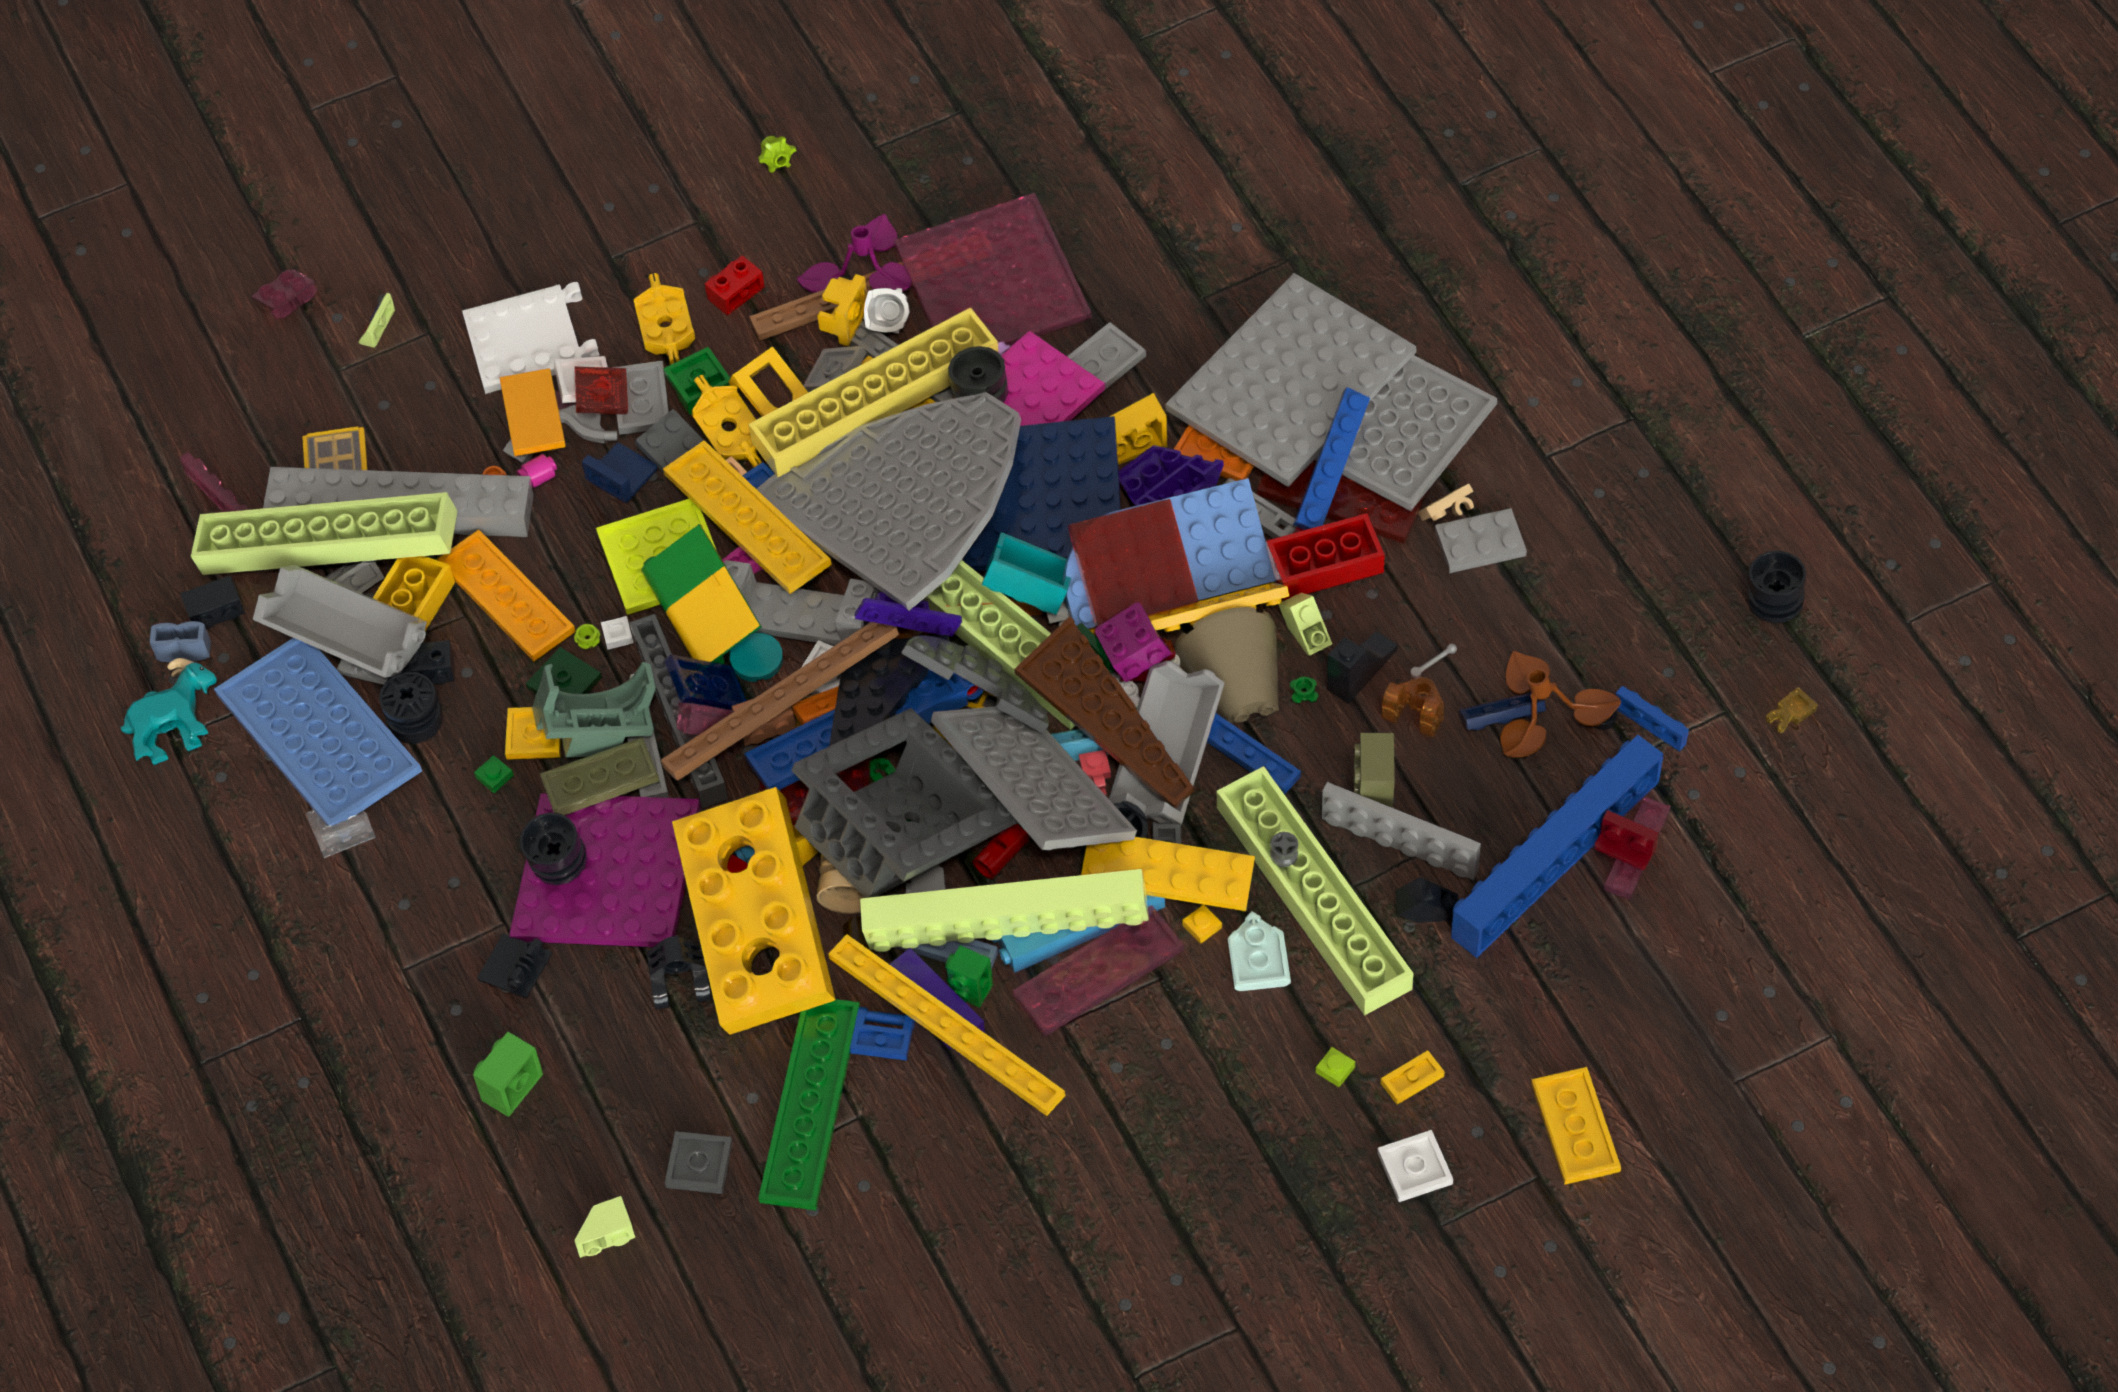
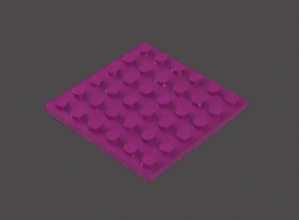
[509,793,701,947]

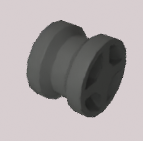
[1270,832,1298,867]

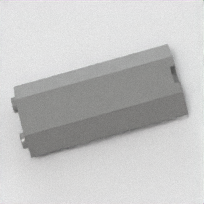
[253,565,427,678]
[1109,661,1225,825]

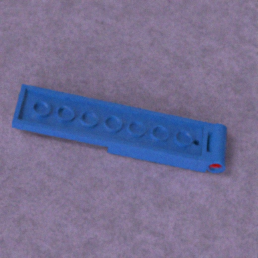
[744,669,983,790]

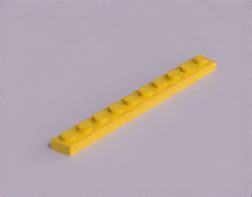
[829,934,1065,1116]

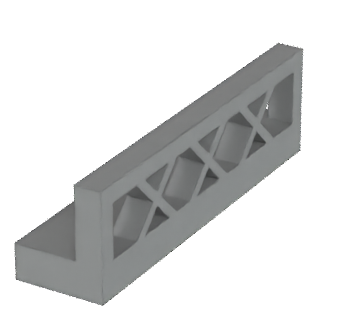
[325,560,385,593]

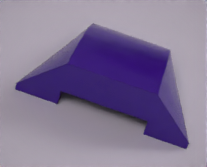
[1119,445,1224,506]

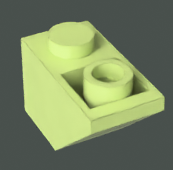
[1278,593,1332,656]
[574,1196,635,1258]

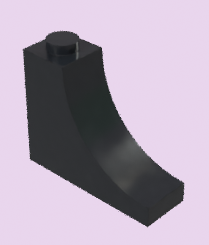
[1327,631,1398,704]

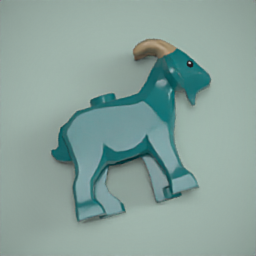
[121,658,217,765]

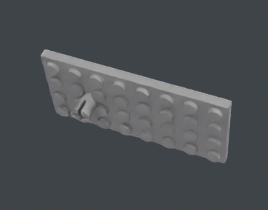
[931,706,1137,850]

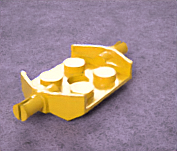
[633,273,695,364]
[692,375,762,468]

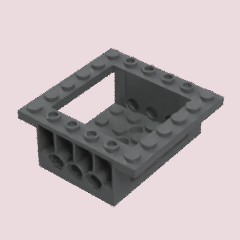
[791,708,1019,898]

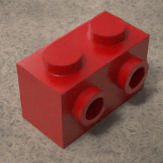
[705,255,765,316]

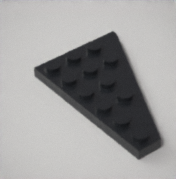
[829,635,950,746]

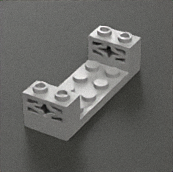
[724,560,879,645]

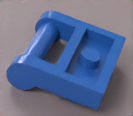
[850,1007,915,1061]

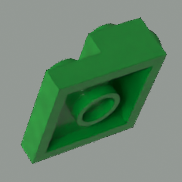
[663,347,731,415]

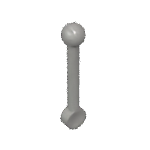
[1410,643,1457,679]

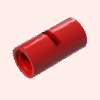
[973,824,1029,879]

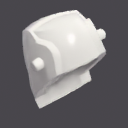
[864,288,910,333]

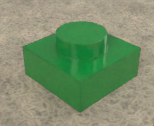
[474,755,514,793]

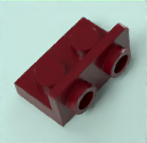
[1594,810,1659,870]

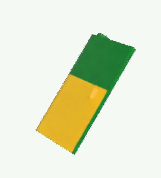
[641,524,762,675]

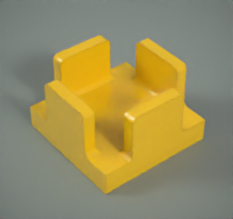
[817,274,867,346]

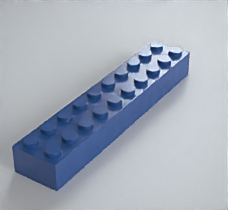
[1451,735,1664,958]

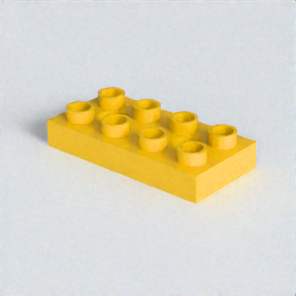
[672,787,836,1035]

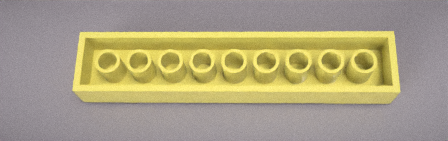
[748,307,999,477]

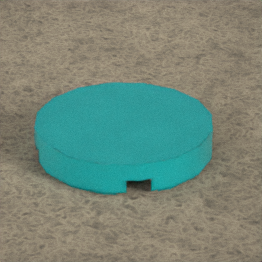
[730,633,783,682]

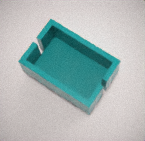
[982,532,1071,615]

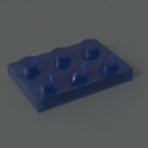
[665,654,746,713]

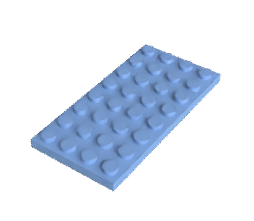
[214,638,422,831]

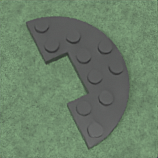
[901,636,1049,734]

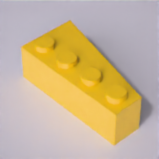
[1109,393,1167,465]

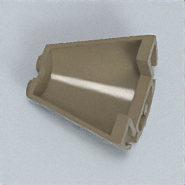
[1174,607,1279,723]

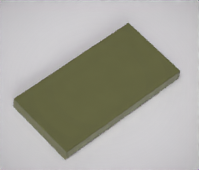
[540,737,660,815]

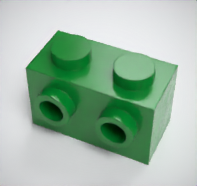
[945,945,993,1008]

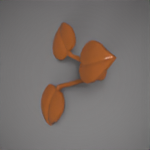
[1500,651,1621,758]

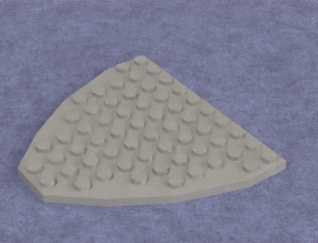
[757,392,1021,611]

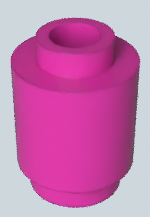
[516,454,557,488]

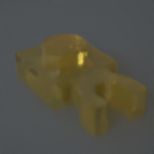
[1766,687,1818,734]

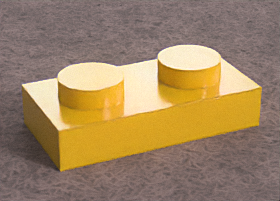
[1380,1050,1445,1105]

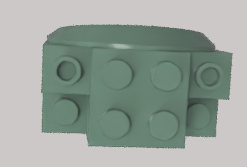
[532,662,656,757]

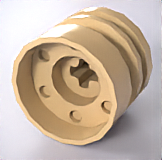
[817,854,865,914]

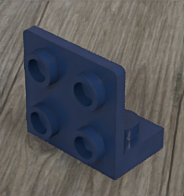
[582,443,658,503]

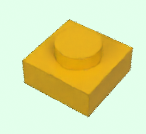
[1182,904,1222,944]

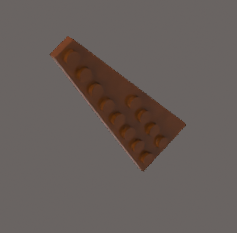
[1014,616,1194,809]

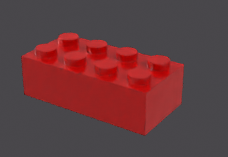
[1266,513,1385,600]

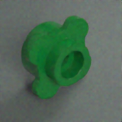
[1290,677,1318,703]

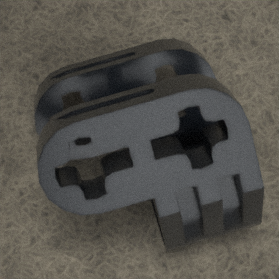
[646,936,712,1010]

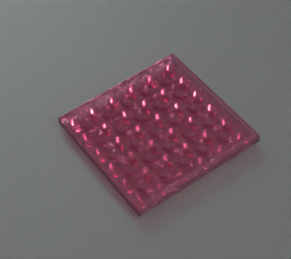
[894,193,1092,346]

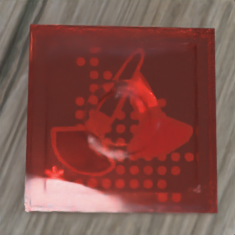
[574,366,628,414]

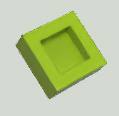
[1316,1047,1356,1087]

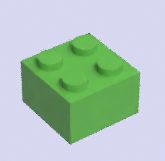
[473,1032,543,1117]

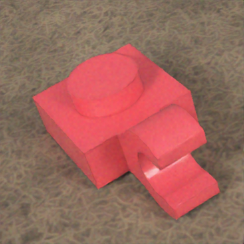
[1079,750,1111,795]

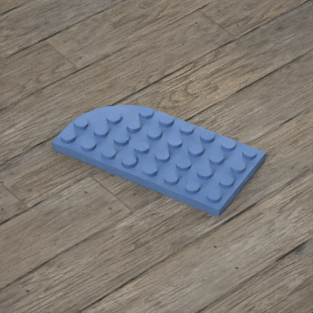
[1063,478,1276,629]

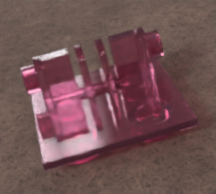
[252,269,317,320]

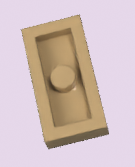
[1418,484,1474,521]

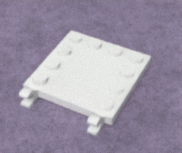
[462,282,600,394]

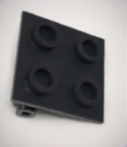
[477,933,552,999]

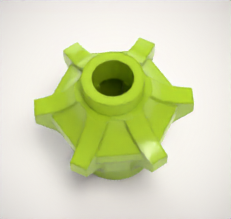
[758,136,796,173]

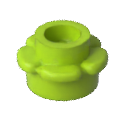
[574,624,600,649]

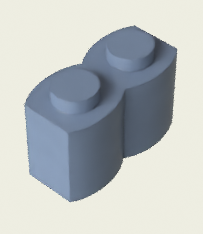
[150,621,211,662]

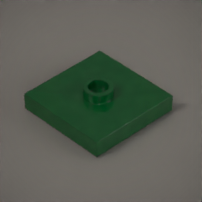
[526,647,602,694]

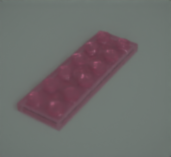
[1013,905,1184,1036]

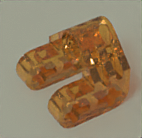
[1382,677,1444,738]

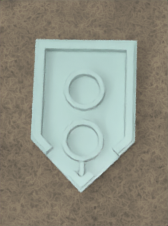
[1228,911,1291,991]

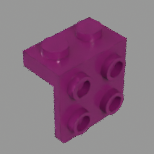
[1095,602,1172,682]

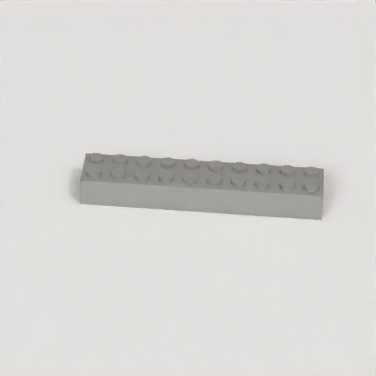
[263,467,534,537]

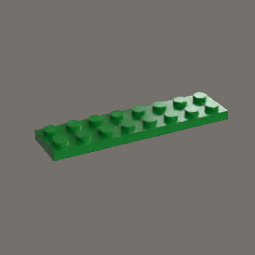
[758,999,860,1211]

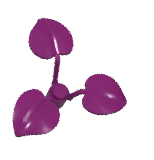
[797,214,912,293]

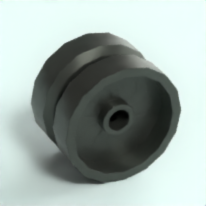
[948,346,1009,402]

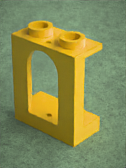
[728,347,808,417]

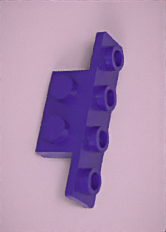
[854,592,962,637]

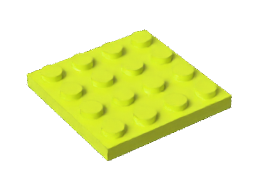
[596,499,716,615]

